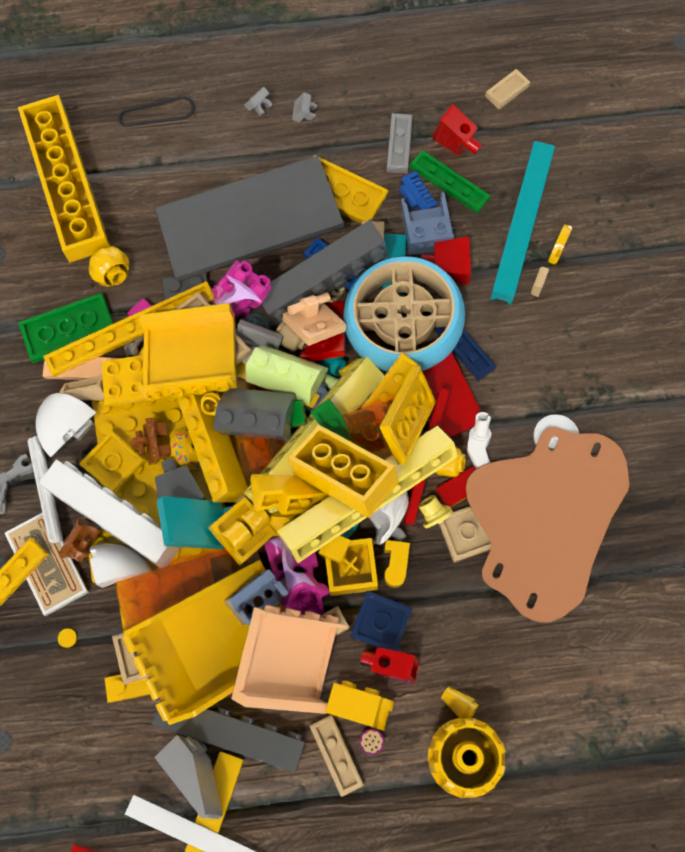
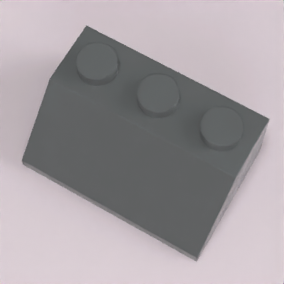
[213,388,295,441]

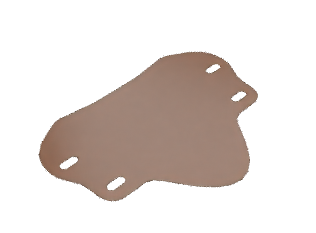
[466,427,629,622]

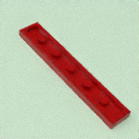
[403,388,449,527]

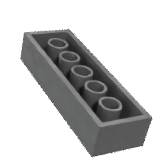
[261,219,388,326]

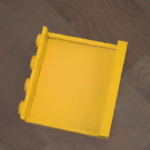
[138,303,237,400]

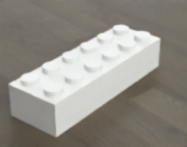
[39,460,181,571]

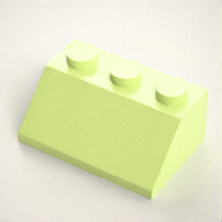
[246,345,328,405]

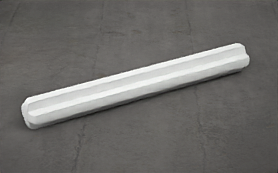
[27,436,63,543]

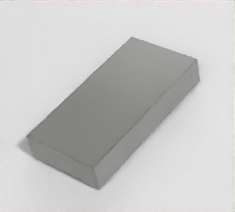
[236,319,283,350]

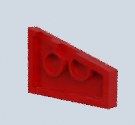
[299,301,346,362]

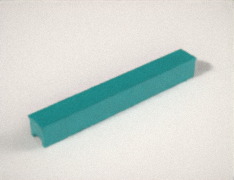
[490,141,555,305]

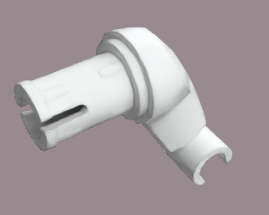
[467,412,491,469]

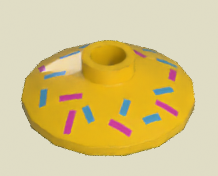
[169,427,202,471]

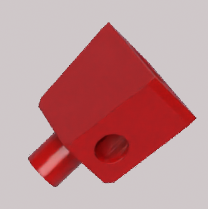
[421,237,471,284]

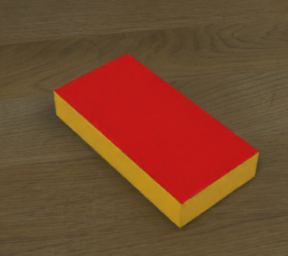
[435,466,476,508]

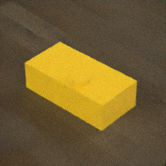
[288,425,399,518]

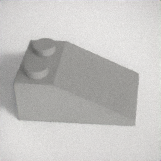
[154,735,223,819]

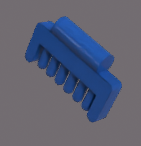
[399,171,437,210]

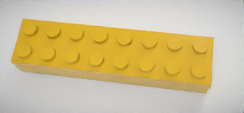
[18,95,110,263]

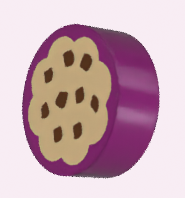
[359,729,384,755]

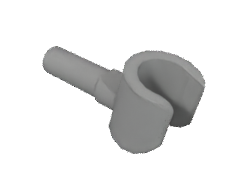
[124,336,144,357]
[372,527,406,544]

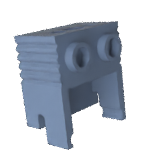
[401,192,454,255]
[224,569,288,625]

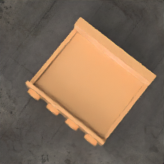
[231,605,348,714]

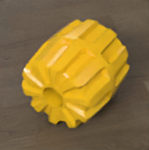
[428,717,506,798]

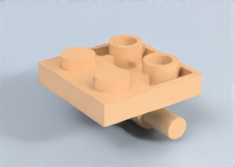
[283,292,347,346]

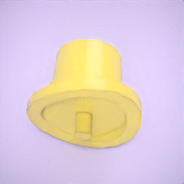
[419,495,453,528]

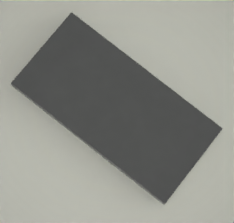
[156,155,344,282]

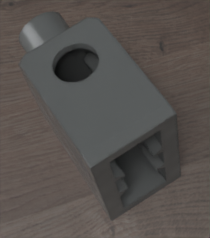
[155,458,206,500]

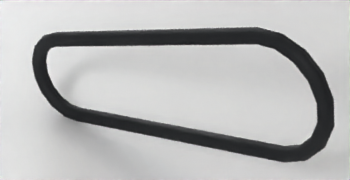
[118,96,195,127]

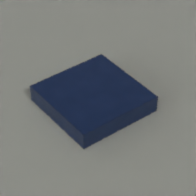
[350,591,412,651]

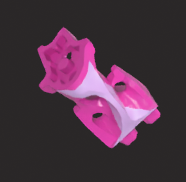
[211,260,272,318]
[264,536,329,616]

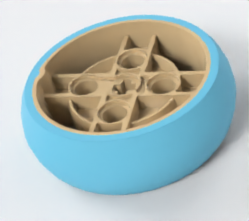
[343,257,465,372]

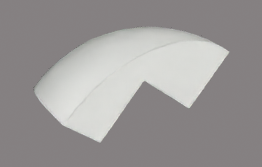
[36,393,96,457]
[90,543,153,588]

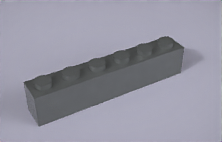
[152,700,306,772]

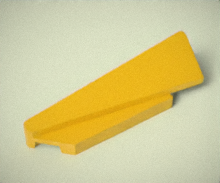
[251,474,330,515]

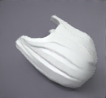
[369,491,409,545]

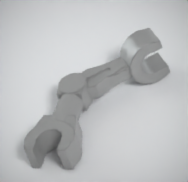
[0,454,34,514]

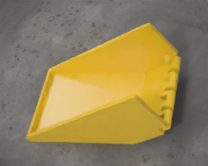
[122,560,285,725]

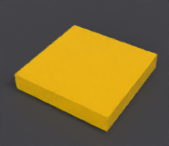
[79,430,146,494]

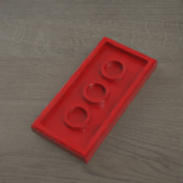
[422,352,481,438]

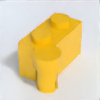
[325,680,394,731]

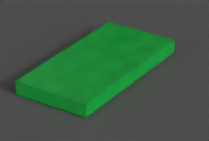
[18,293,114,363]

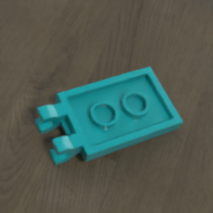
[157,496,233,549]

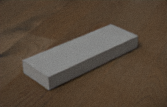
[387,113,413,174]

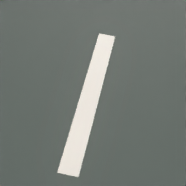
[125,795,256,852]

